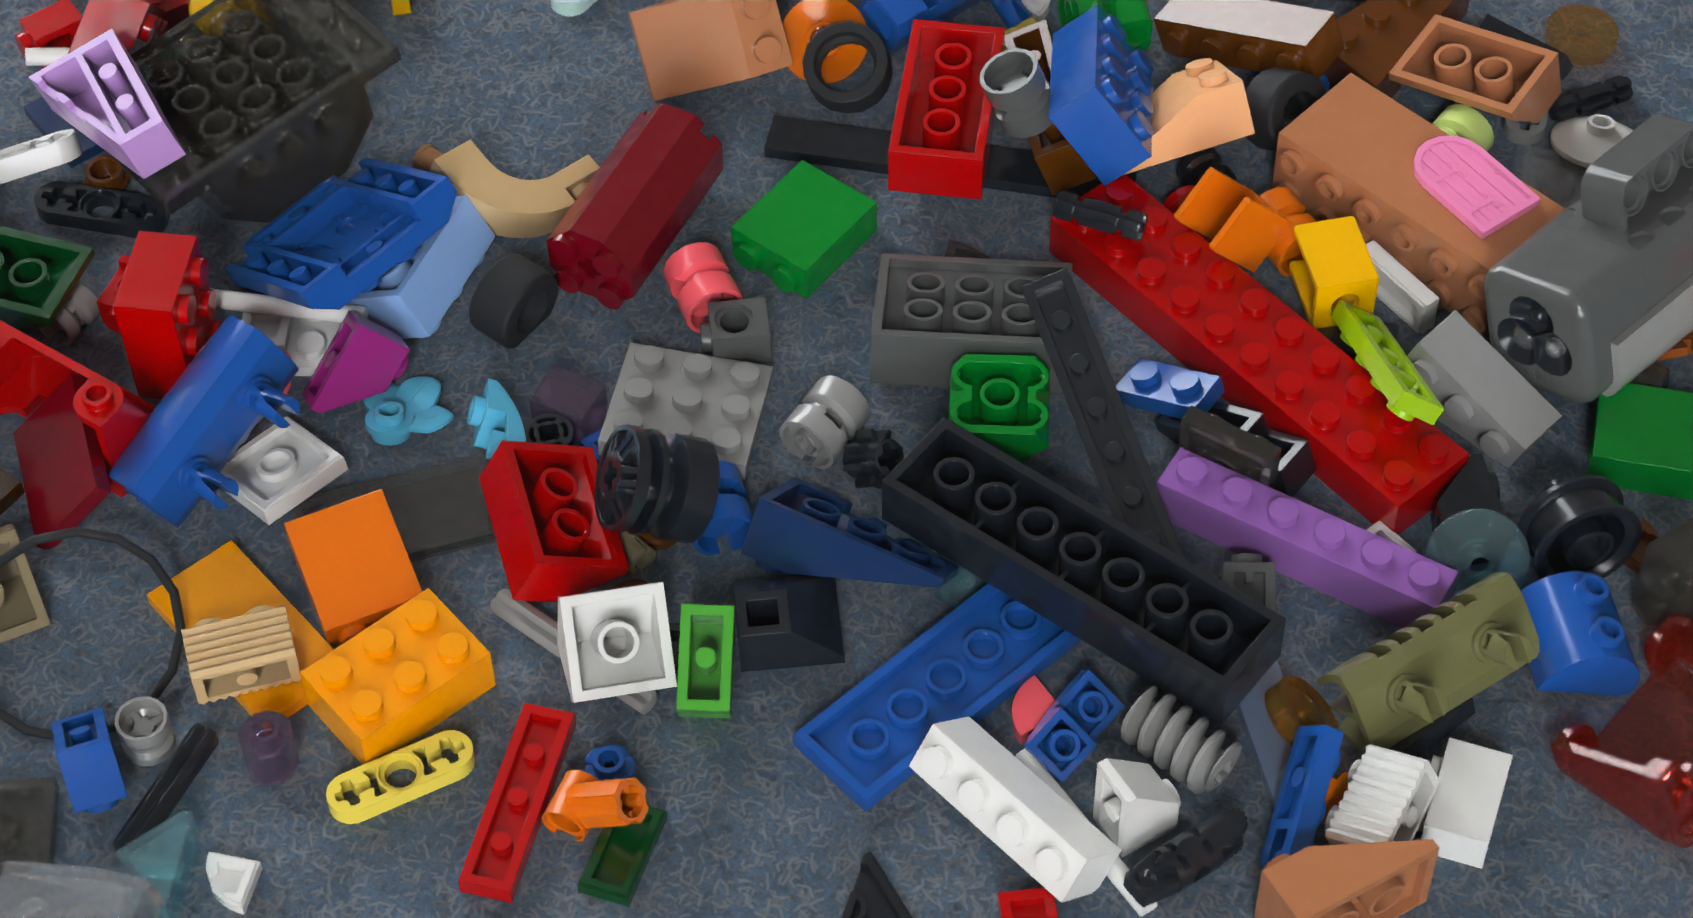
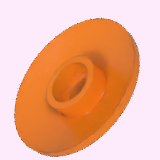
[782,0,868,84]

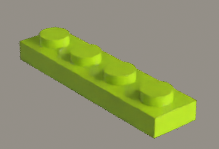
[1331,300,1444,425]

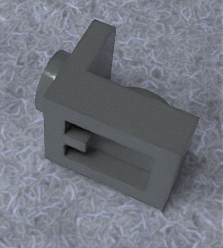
[1219,554,1276,612]

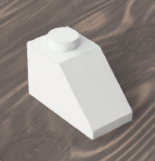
[1093,758,1181,858]

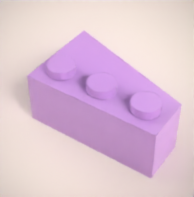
[29,29,186,179]

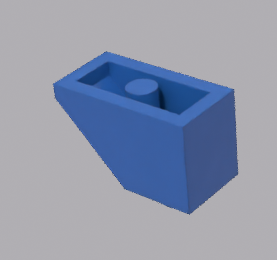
[51,707,128,813]

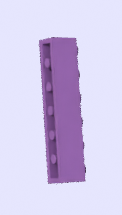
[1156,447,1459,628]

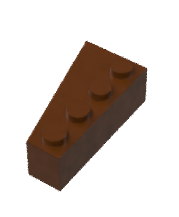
[1324,0,1469,98]

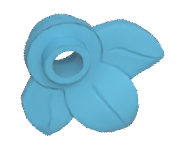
[364,376,454,446]

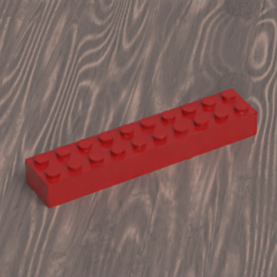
[1049,174,1469,535]

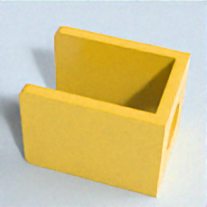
[1289,216,1379,329]

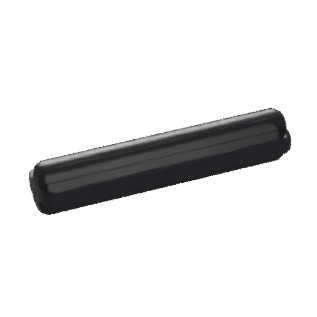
[113,724,219,861]

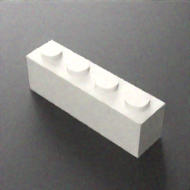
[909,716,1122,903]

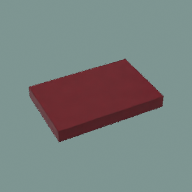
[13,373,111,550]

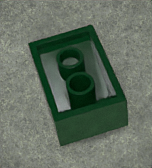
[0,226,95,330]

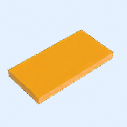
[146,540,334,732]

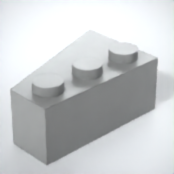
[1407,310,1562,468]

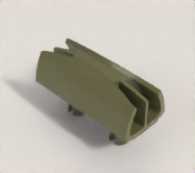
[1316,572,1540,754]

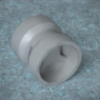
[38,282,100,347]
[114,696,176,767]

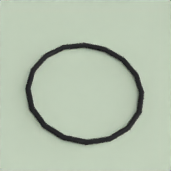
[0,527,186,740]

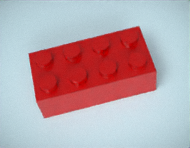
[888,19,1005,200]

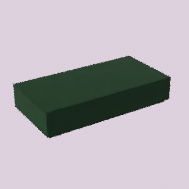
[577,806,668,907]

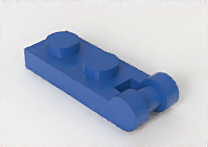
[1260,725,1344,869]

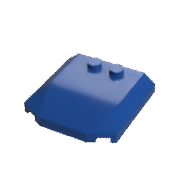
[225,157,457,310]

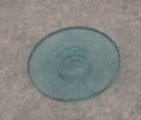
[1425,509,1530,597]

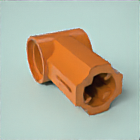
[542,770,649,842]

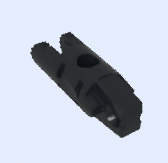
[1123,807,1248,907]

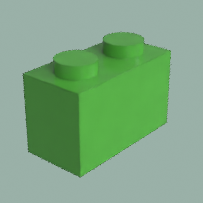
[676,604,736,719]

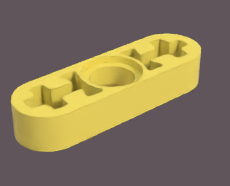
[326,730,475,824]

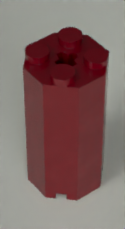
[547,103,724,309]

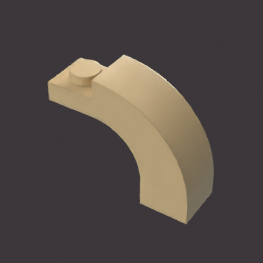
[429,139,600,238]

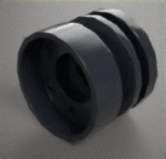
[594,424,720,543]

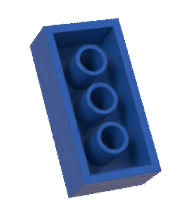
[1048,4,1154,186]

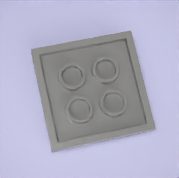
[598,342,773,480]

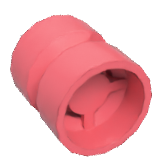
[663,242,744,333]

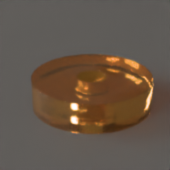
[1544,4,1619,66]
[1265,675,1338,747]

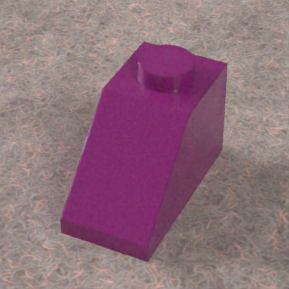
[302,310,410,413]

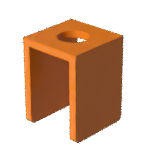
[1174,167,1292,273]

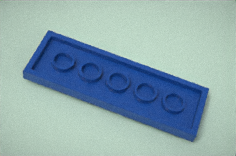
[793,583,1081,812]

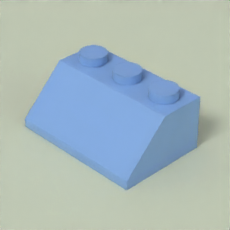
[348,195,496,339]

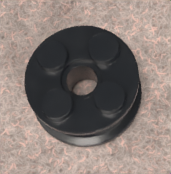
[1517,475,1642,579]

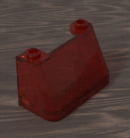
[1550,613,1693,848]

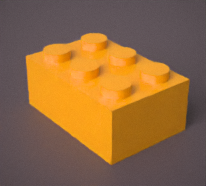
[300,588,496,765]

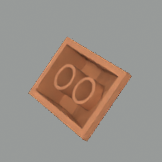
[628,0,793,101]
[1254,839,1439,918]

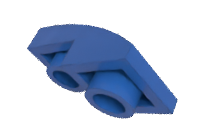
[1023,669,1125,783]

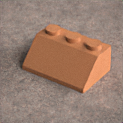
[1388,14,1561,123]

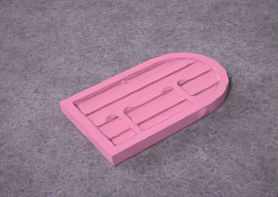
[1413,136,1541,239]

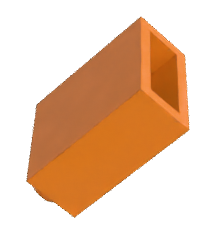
[284,489,422,647]

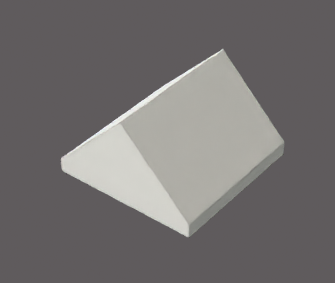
[557,582,677,703]

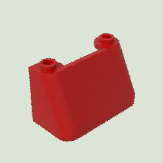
[0,320,156,498]

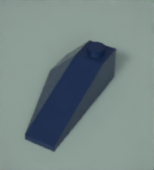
[741,477,959,588]

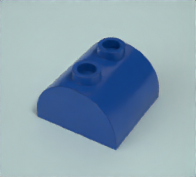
[1521,571,1640,695]

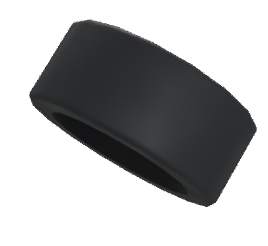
[802,21,893,114]

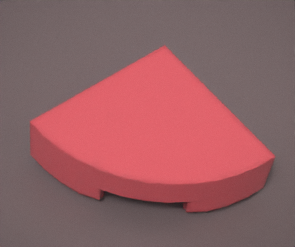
[1012,675,1055,744]

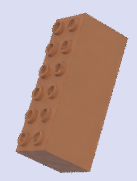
[1272,73,1566,338]

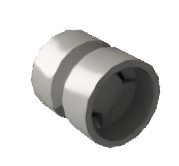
[779,375,870,470]

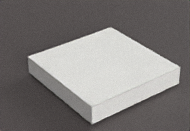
[220,416,349,525]

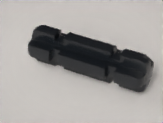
[1548,75,1634,122]
[1053,191,1148,241]

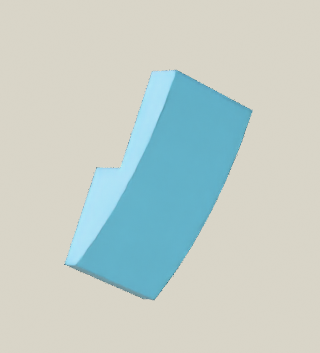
[467,379,526,459]

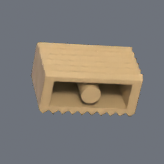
[181,605,301,705]

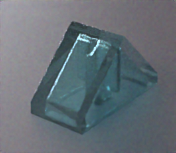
[115,811,200,918]

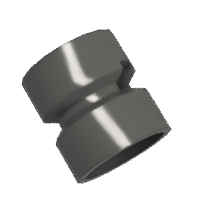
[979,48,1053,139]

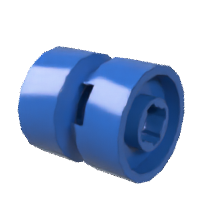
[693,461,753,556]

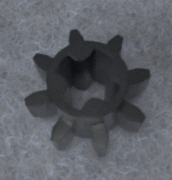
[843,428,904,489]

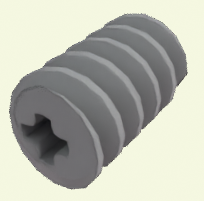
[1121,685,1243,794]

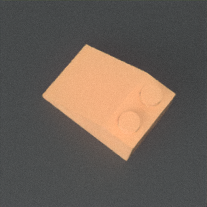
[1125,58,1255,174]

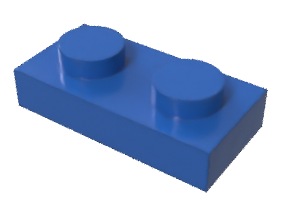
[1116,358,1225,423]

